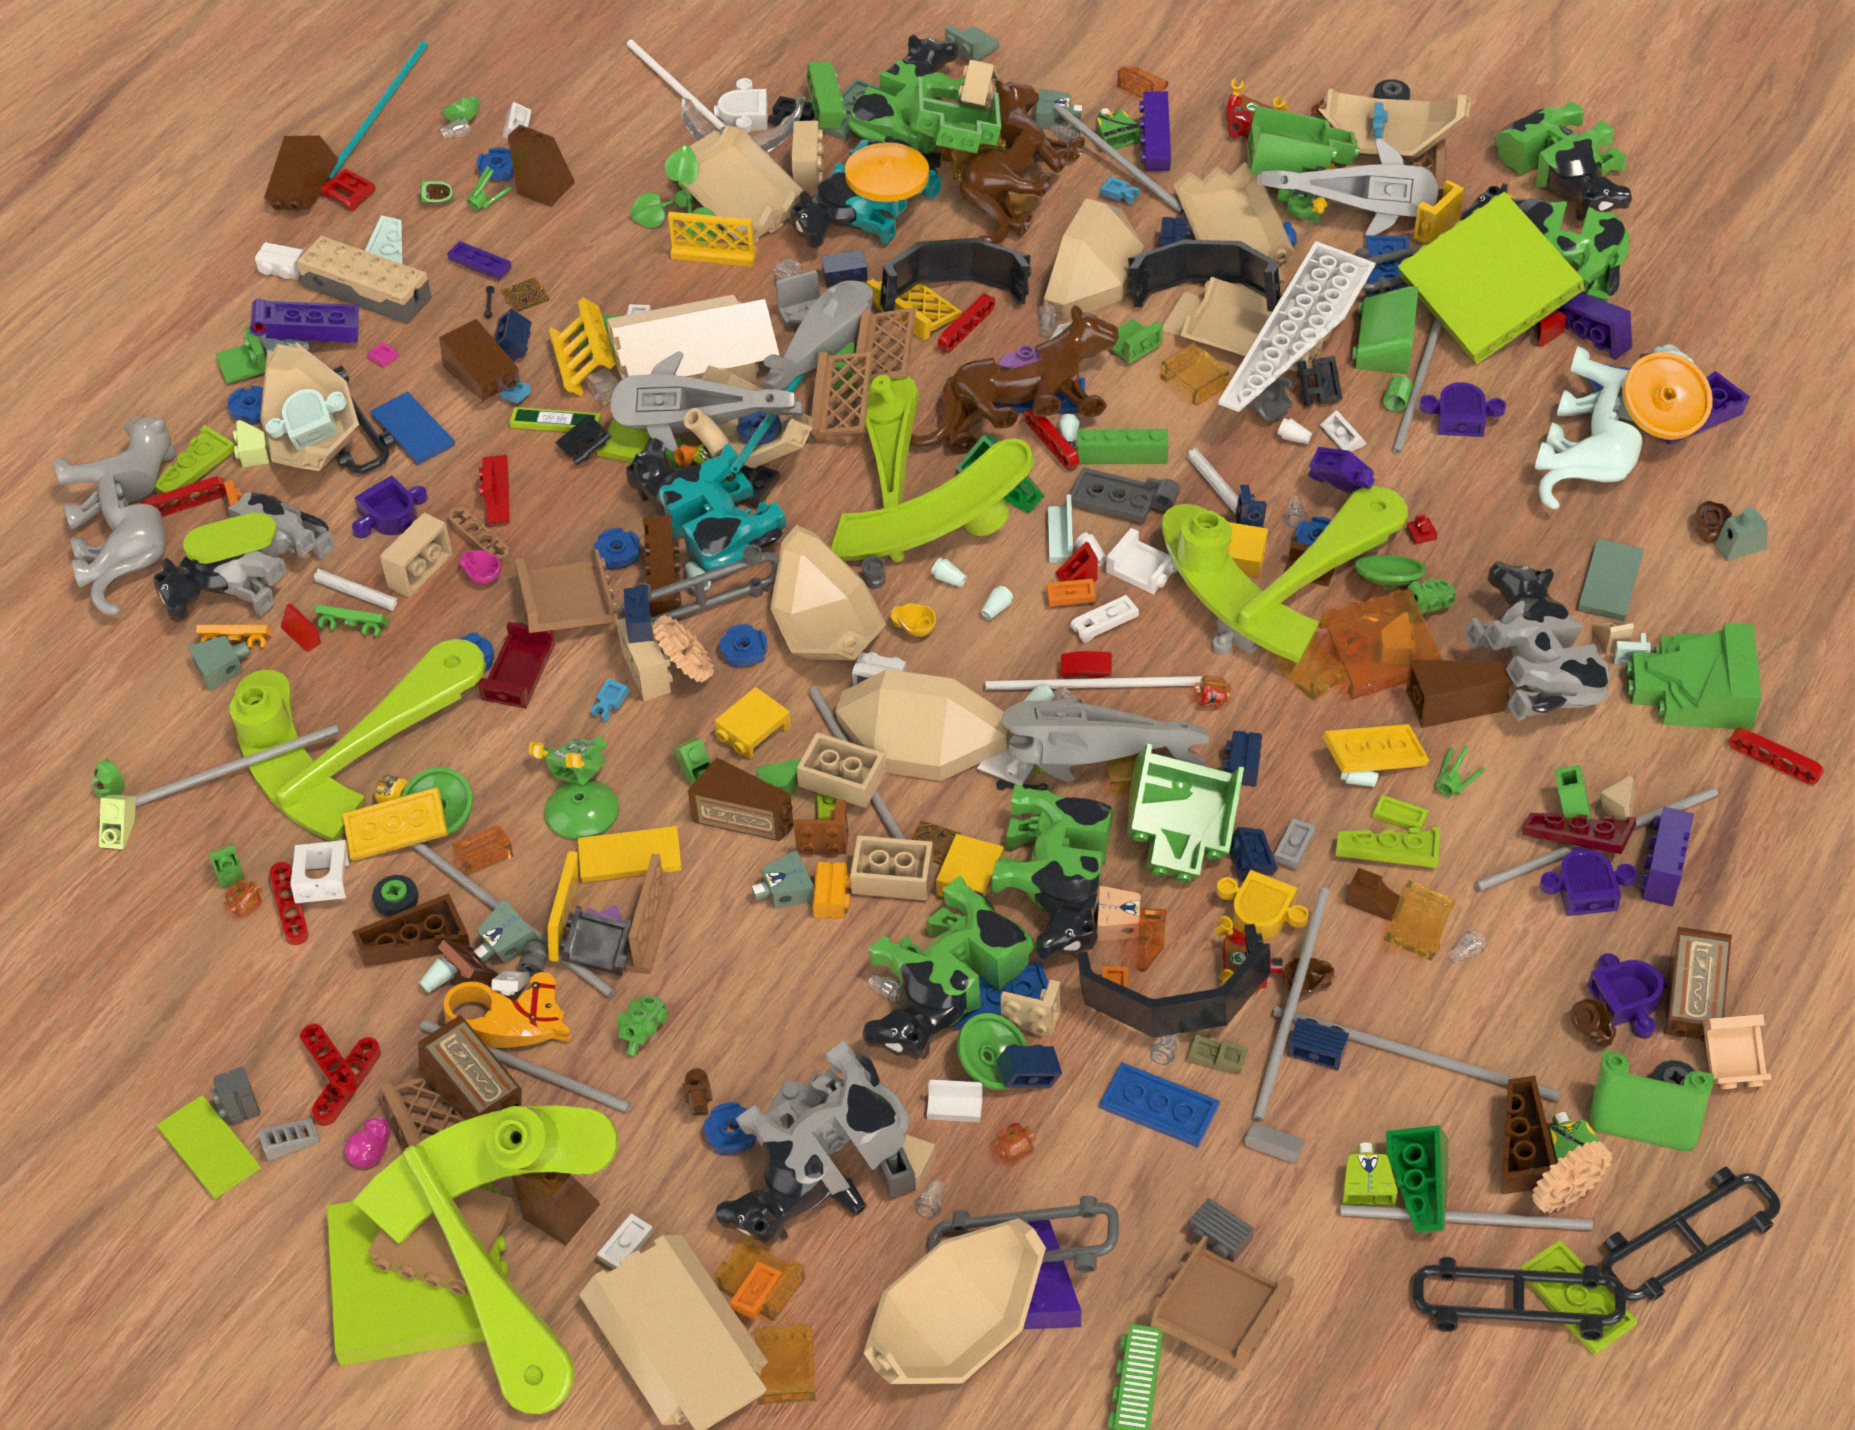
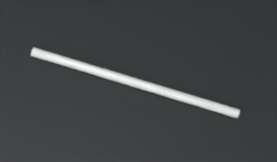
[627,40,726,133]
[986,676,1202,691]

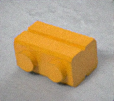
[813,862,851,919]

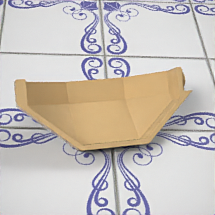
[1319,89,1471,158]
[1044,198,1145,320]
[260,342,359,471]
[702,365,813,468]
[770,525,886,660]
[836,669,1012,781]
[864,1218,1046,1384]

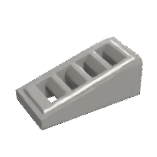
[257,1119,320,1162]

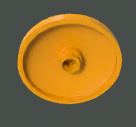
[845,143,929,202]
[1622,352,1712,440]

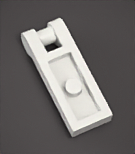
[1070,595,1139,643]

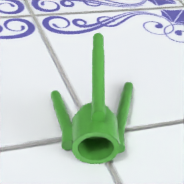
[466,166,512,211]
[1435,746,1485,796]

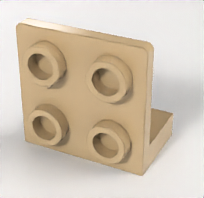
[1001,980,1060,1037]

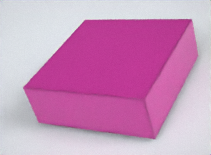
[367,342,399,368]

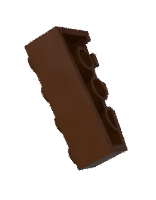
[643,516,682,617]
[352,893,470,967]
[1502,1076,1556,1194]

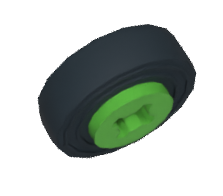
[372,875,419,917]

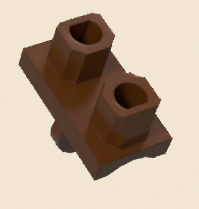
[682,1068,713,1116]

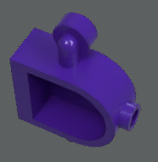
[1419,382,1506,437]
[1308,447,1375,494]
[352,475,428,538]
[1539,848,1637,916]
[1587,953,1667,1039]

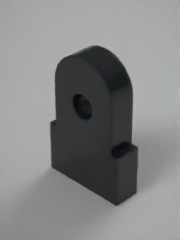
[921,153,941,168]

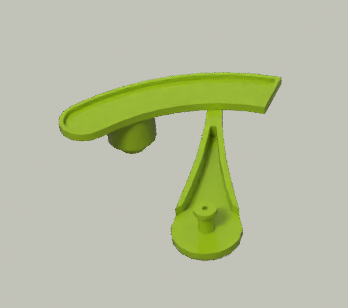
[830,375,1034,562]
[1162,486,1408,664]
[229,639,486,842]
[353,1105,619,1414]

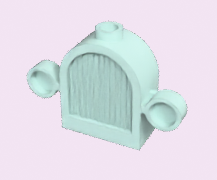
[266,389,347,451]

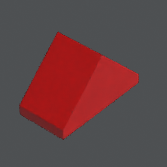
[1537,310,1567,347]
[1055,541,1098,582]

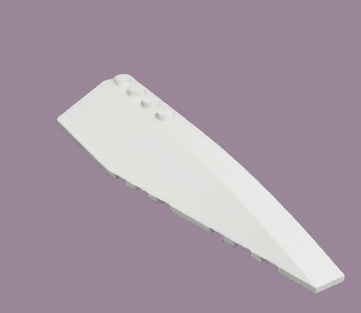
[1218,241,1376,412]

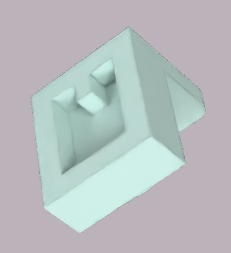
[1614,633,1651,665]

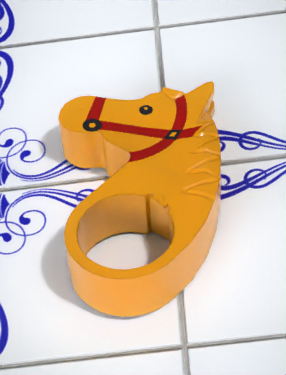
[444,972,570,1048]

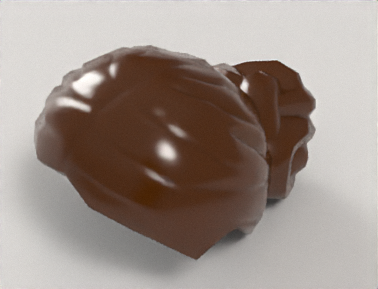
[1696,501,1732,543]
[1283,958,1335,996]
[1570,998,1616,1048]

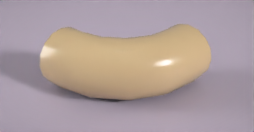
[683,408,732,458]

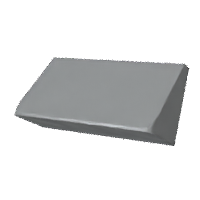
[1245,1122,1305,1164]

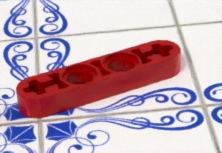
[937,294,996,352]
[1024,408,1080,470]
[141,476,227,517]
[1729,728,1824,784]
[270,862,309,946]
[300,1023,359,1096]
[312,1037,381,1126]

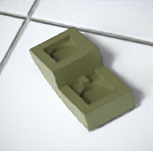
[1187,1034,1248,1073]

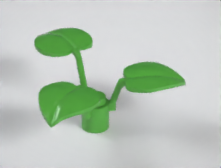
[630,145,719,242]

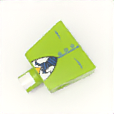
[1342,1143,1397,1207]

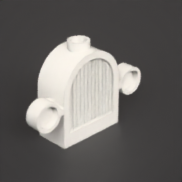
[714,78,768,133]

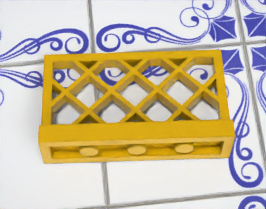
[668,212,757,267]
[867,279,962,341]

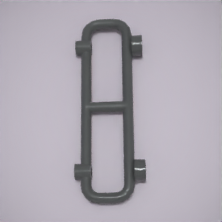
[1354,226,1454,294]
[617,545,779,623]
[928,1196,1119,1273]

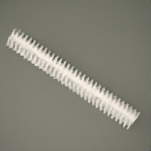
[1187,448,1238,513]
[314,569,398,611]

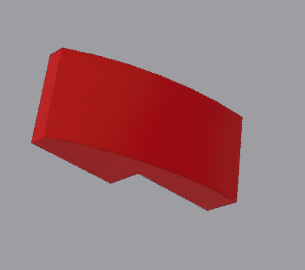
[1060,651,1112,679]

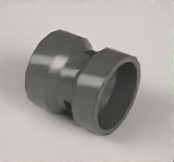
[862,556,886,589]
[518,941,548,977]

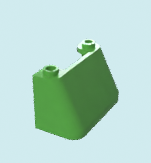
[1352,286,1419,374]
[1588,1050,1714,1152]

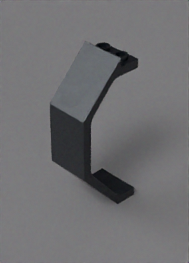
[880,238,1031,312]
[1128,240,1281,312]
[1077,924,1271,1038]

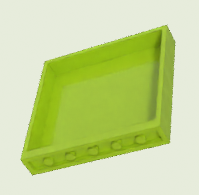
[1398,192,1585,365]
[327,1182,509,1366]

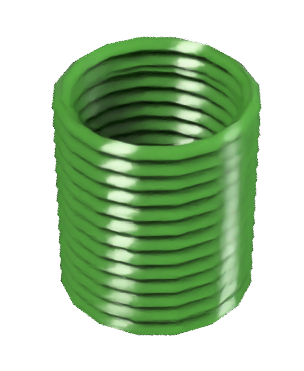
[1383,375,1413,411]

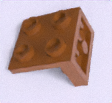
[793,800,849,855]

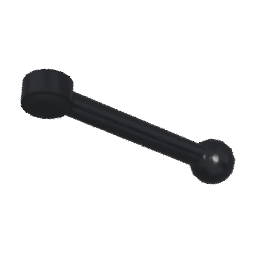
[484,286,495,318]
[996,780,1048,791]

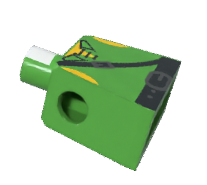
[1096,108,1140,153]
[1549,1112,1601,1164]

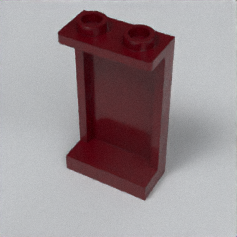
[478,622,555,709]

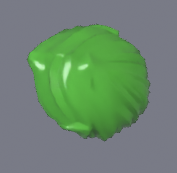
[441,95,480,125]

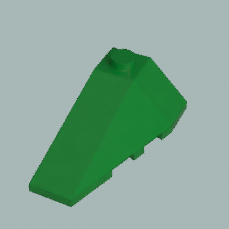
[956,434,1045,513]
[1386,1125,1449,1233]

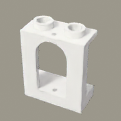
[291,840,350,903]

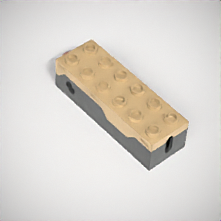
[297,236,432,324]

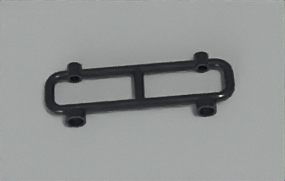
[329,366,395,474]
[1601,1166,1781,1301]
[1412,1257,1626,1341]

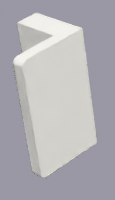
[927,1080,983,1123]

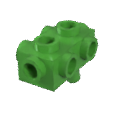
[1404,577,1457,622]
[617,995,668,1056]

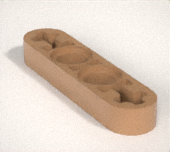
[448,507,511,566]

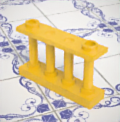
[549,297,616,397]

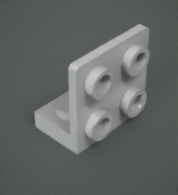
[776,270,819,329]

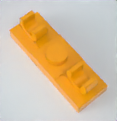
[196,625,273,649]

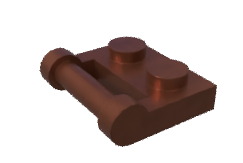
[438,939,499,986]

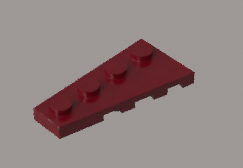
[1522,813,1636,854]

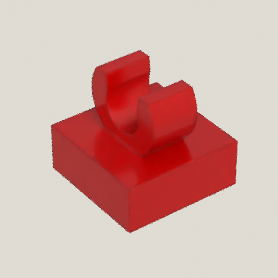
[1406,514,1437,545]

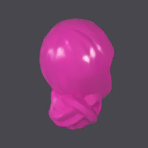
[459,550,501,585]
[344,1117,391,1169]

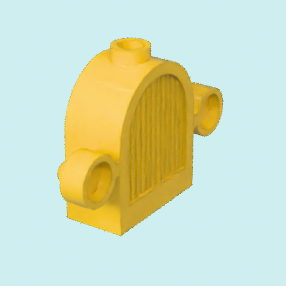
[1217,870,1309,941]

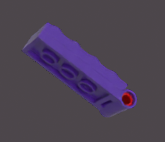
[250,299,359,343]

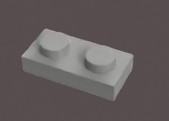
[1274,818,1316,869]

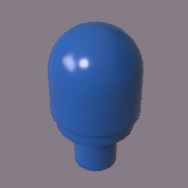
[1283,222,1297,247]

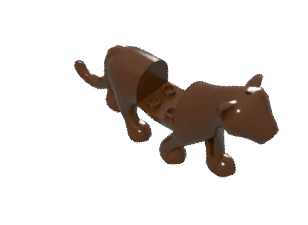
[960,80,1085,244]
[910,305,1119,454]

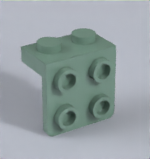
[945,24,1000,61]

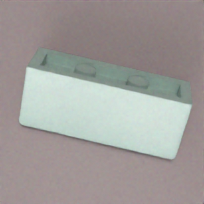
[1048,495,1073,563]

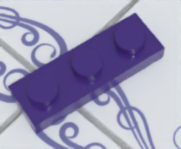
[447,241,512,280]

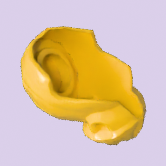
[890,603,936,637]

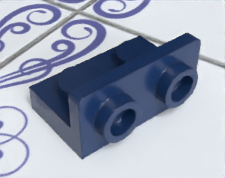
[1235,485,1267,528]
[1229,827,1278,881]

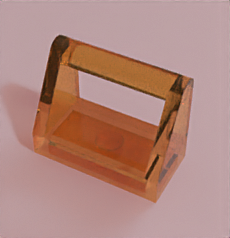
[1117,66,1169,99]
[452,825,514,876]
[1137,908,1166,972]

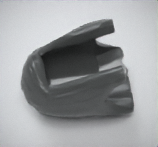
[1247,376,1293,422]

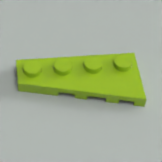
[154,425,235,501]
[1336,826,1441,868]

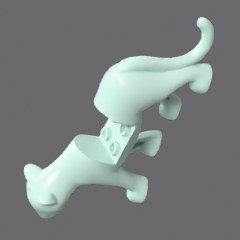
[1535,344,1694,510]

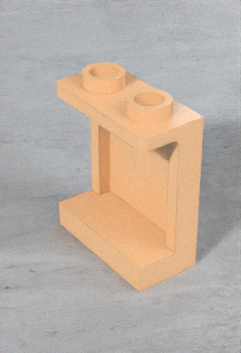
[1703,1014,1771,1090]

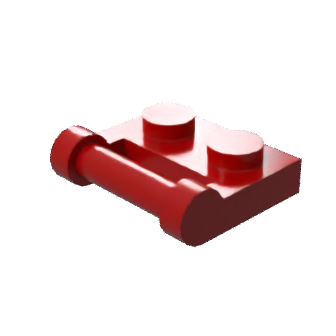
[320,168,376,211]

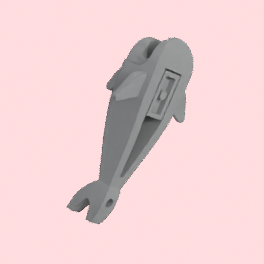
[1256,138,1438,236]
[762,281,879,390]
[610,351,804,452]
[1002,697,1209,782]

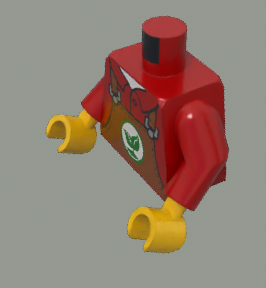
[1225,79,1288,138]
[1215,916,1283,993]

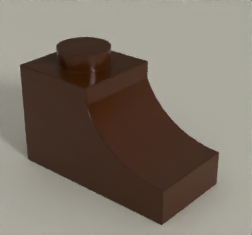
[1346,867,1404,922]

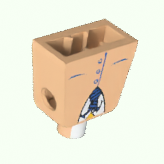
[1097,886,1155,941]

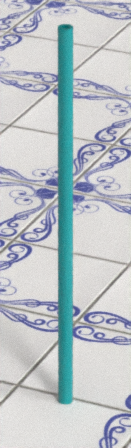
[327,41,428,182]
[730,372,807,473]

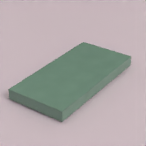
[814,78,880,141]
[1578,539,1644,621]

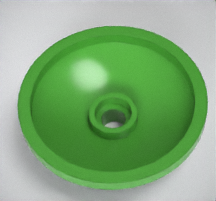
[1355,555,1426,590]
[401,767,474,838]
[545,780,619,841]
[957,1013,1028,1090]

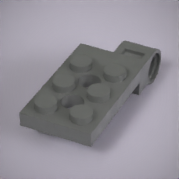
[1070,467,1180,523]

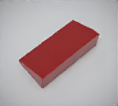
[281,603,321,652]

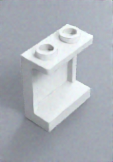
[1106,528,1177,595]

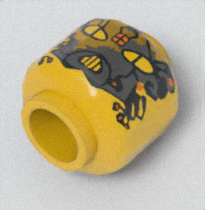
[375,775,409,803]

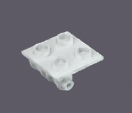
[977,747,1035,786]

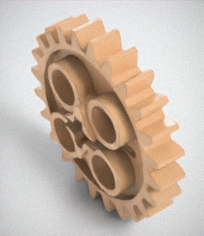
[652,615,714,683]
[1532,1141,1613,1213]

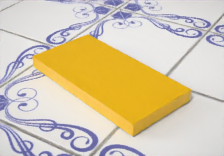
[1322,724,1429,773]
[343,787,448,861]
[578,826,682,883]
[548,851,578,962]

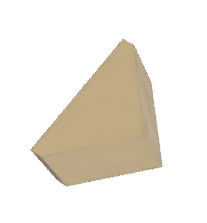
[1593,621,1634,654]
[1601,777,1635,821]
[902,1134,936,1191]

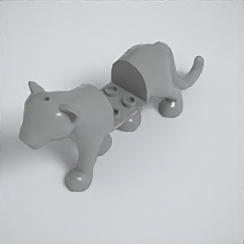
[53,415,176,615]

